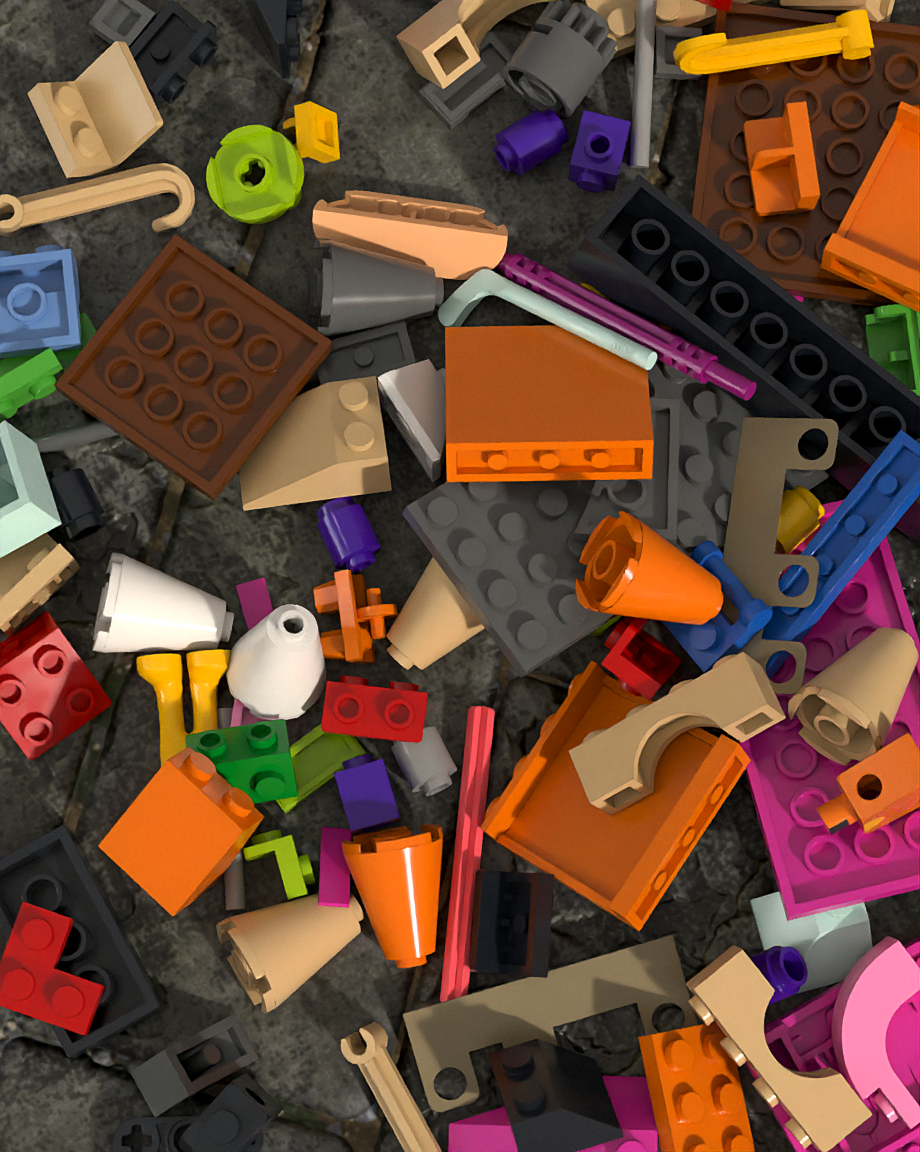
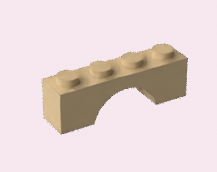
[396,0,557,89]
[569,652,786,816]
[686,945,873,1152]

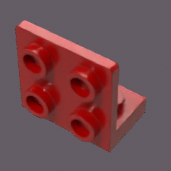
[0,610,111,760]

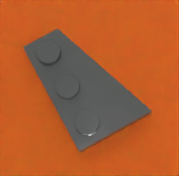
[573,397,681,546]

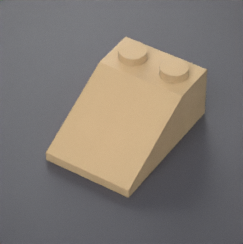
[239,376,392,511]

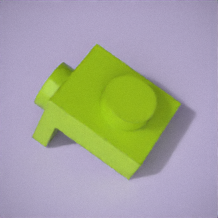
[243,830,316,901]

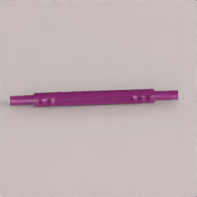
[495,251,756,401]

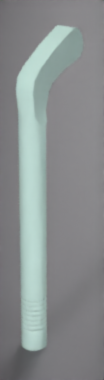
[438,269,657,370]

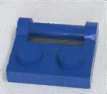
[662,541,773,673]

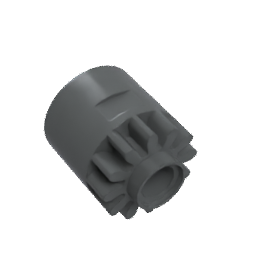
[502,0,617,119]

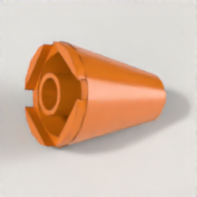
[575,511,724,625]
[341,824,443,968]

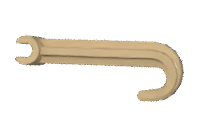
[0,163,195,237]
[341,1022,442,1152]

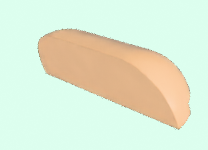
[312,190,508,280]

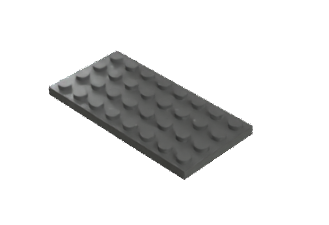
[402,359,830,678]

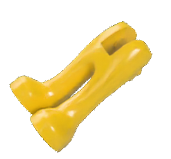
[136,650,231,767]

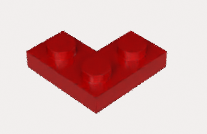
[0,902,105,1036]

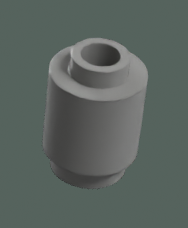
[391,718,457,796]

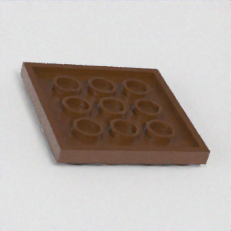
[54,234,333,501]

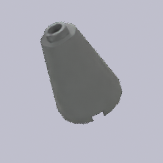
[308,238,444,337]

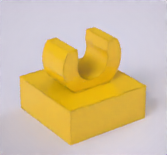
[283,101,340,164]

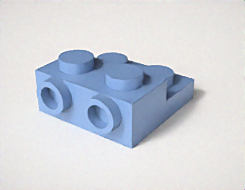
[0,245,83,359]

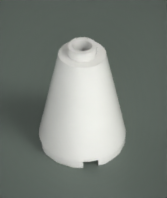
[92,552,234,653]
[226,604,326,720]

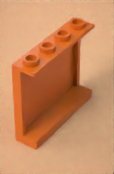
[821,101,920,313]
[445,325,654,482]
[480,660,751,931]

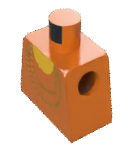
[816,732,920,835]

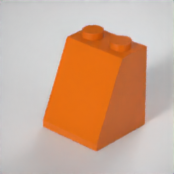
[98,747,264,916]

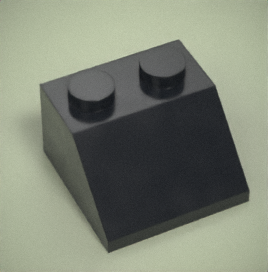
[488,1039,623,1152]

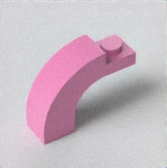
[832,936,920,1129]

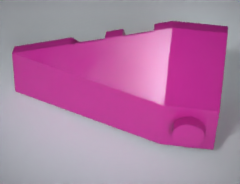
[448,1076,658,1152]

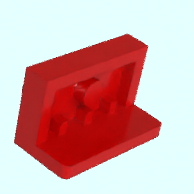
[601,616,683,701]
[321,676,428,744]

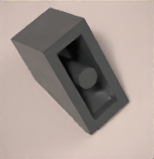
[130,1014,259,1117]

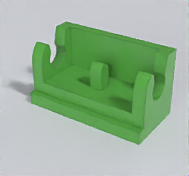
[863,304,920,396]

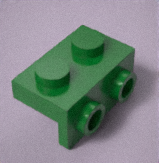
[185,719,298,804]

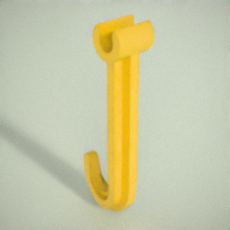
[673,10,874,75]

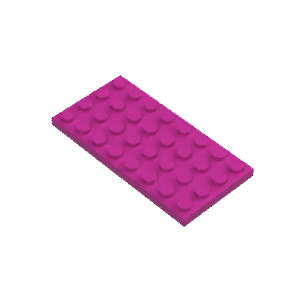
[720,499,920,921]

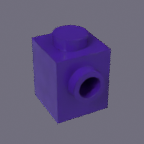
[568,110,631,193]
[334,754,401,836]

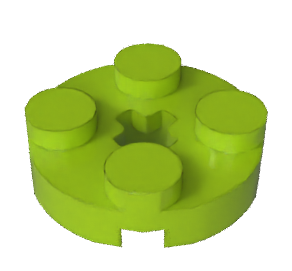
[206,125,304,224]

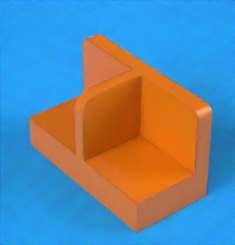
[743,101,820,216]

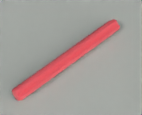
[440,706,495,1003]

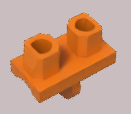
[313,569,398,665]

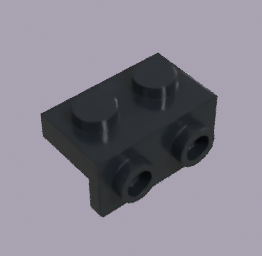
[129,0,218,110]
[469,870,554,978]

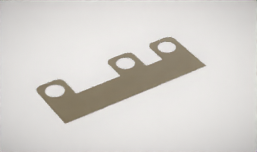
[721,417,839,695]
[403,935,697,1112]

